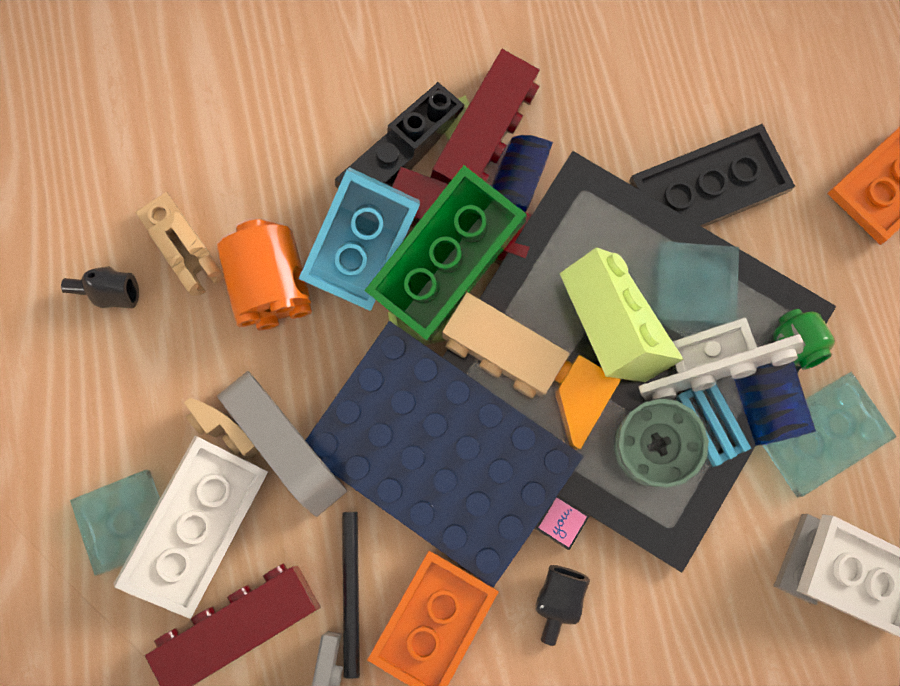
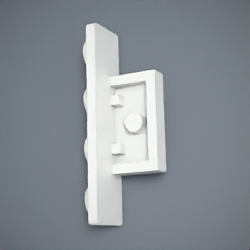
[639,317,803,402]

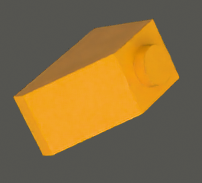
[554,355,621,450]

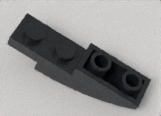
[335,82,465,188]

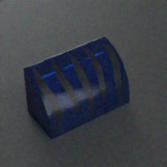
[491,135,553,213]
[734,362,816,446]

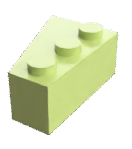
[559,247,684,382]

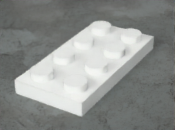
[114,436,268,619]

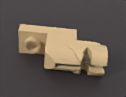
[135,192,223,296]

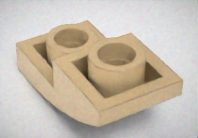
[184,398,259,458]

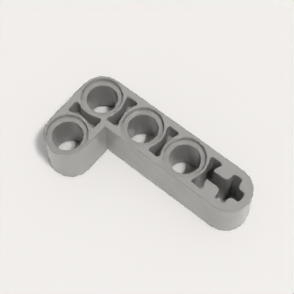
[217,371,347,517]

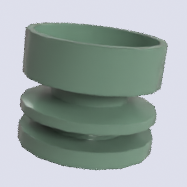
[613,399,709,488]

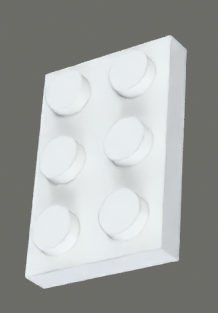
[797,514,900,637]

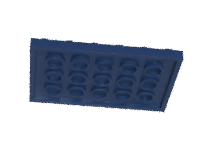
[305,321,584,588]

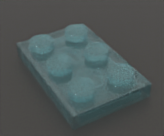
[760,372,897,497]

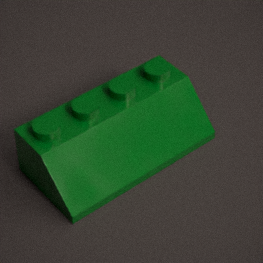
[364,165,527,342]

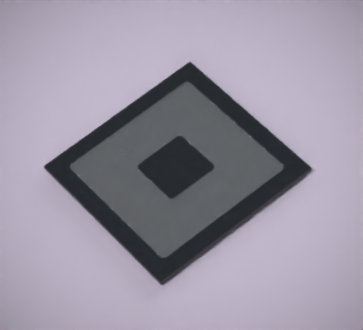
[442,151,836,573]

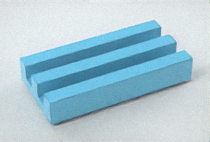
[676,384,751,467]

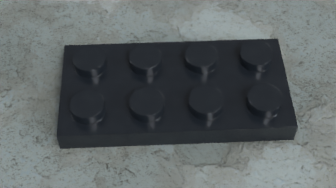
[629,123,796,227]

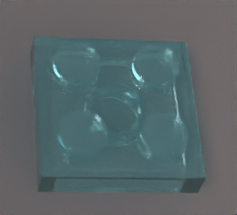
[655,242,739,326]
[70,470,160,576]

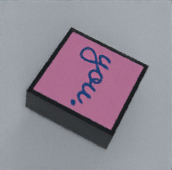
[534,495,590,550]

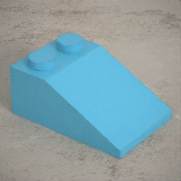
[299,167,420,311]

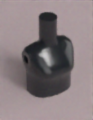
[61,266,139,308]
[535,565,590,646]

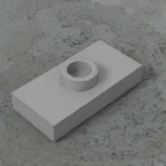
[312,631,343,686]

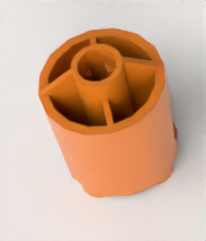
[217,219,312,331]

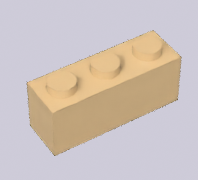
[442,292,570,399]

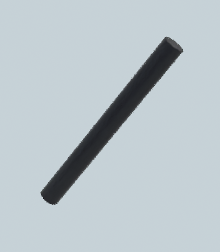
[342,512,360,679]

